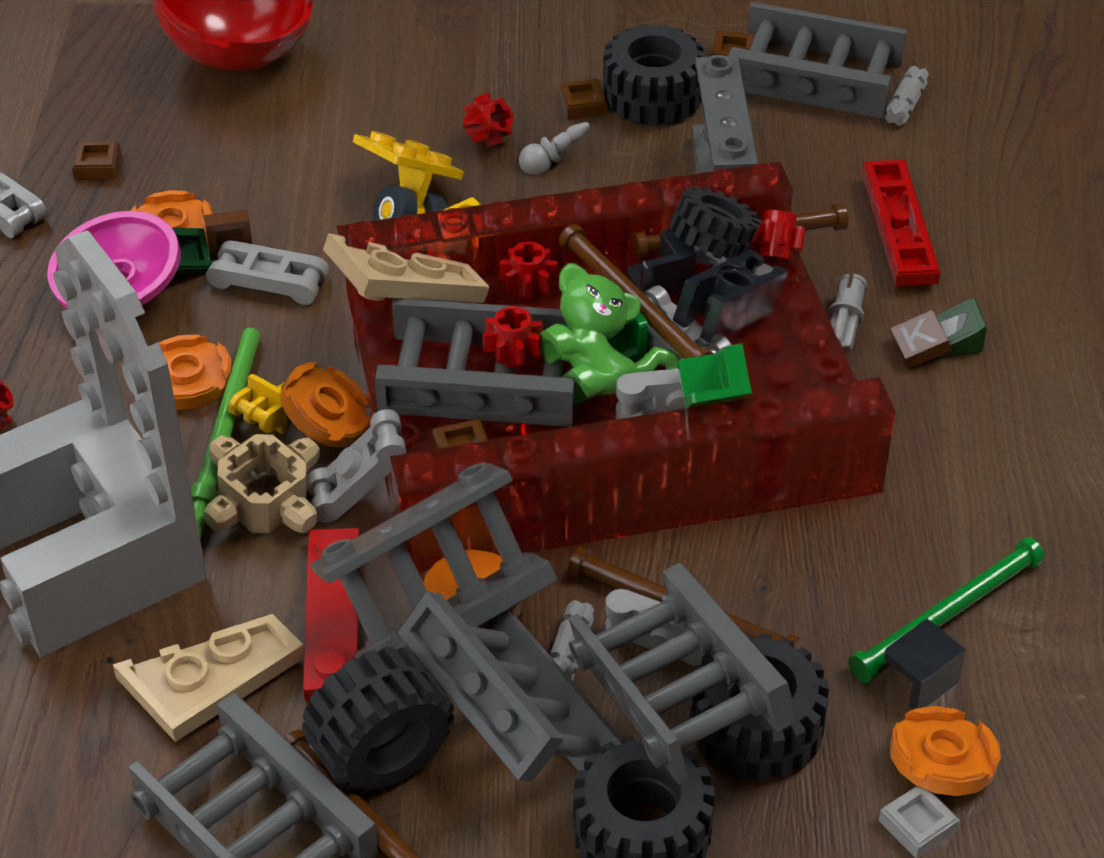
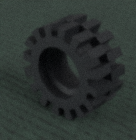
[669,186,761,260]

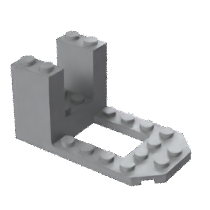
[0,230,207,658]

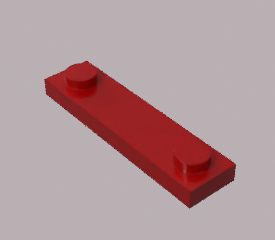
[862,159,941,287]
[303,528,360,701]

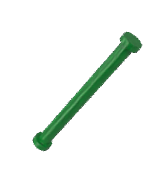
[848,537,1045,683]

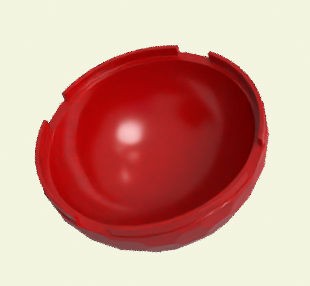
[152,0,313,71]

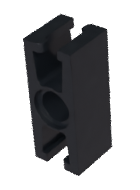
[673,249,788,344]

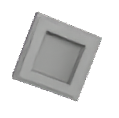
[878,786,960,858]

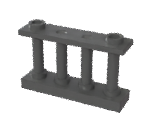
[728,2,907,118]
[691,55,758,206]
[375,298,574,427]
[310,463,558,659]
[568,562,796,784]
[398,591,622,782]
[128,692,379,858]

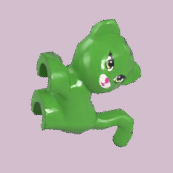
[538,263,680,404]

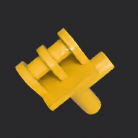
[228,374,287,434]

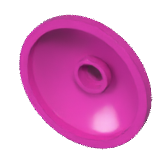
[47,211,181,309]

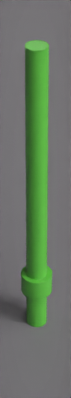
[190,328,261,538]

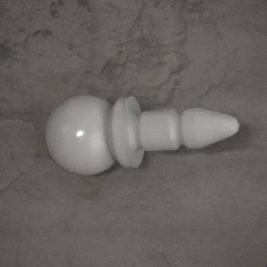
[519,122,590,175]

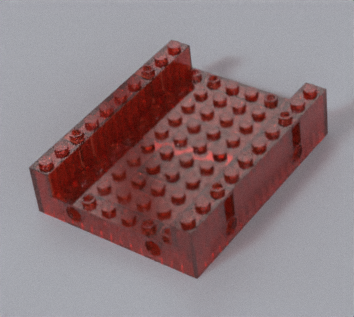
[336,161,896,572]

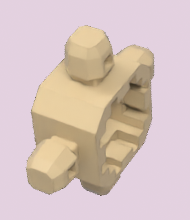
[204,434,320,533]

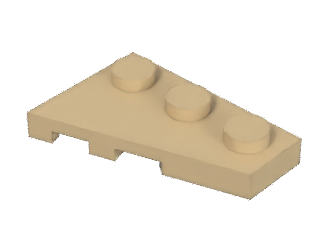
[323,233,489,303]
[113,614,305,742]

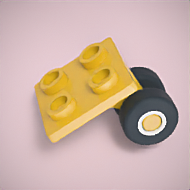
[352,131,464,238]

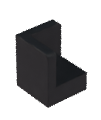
[627,228,696,296]
[884,618,966,710]

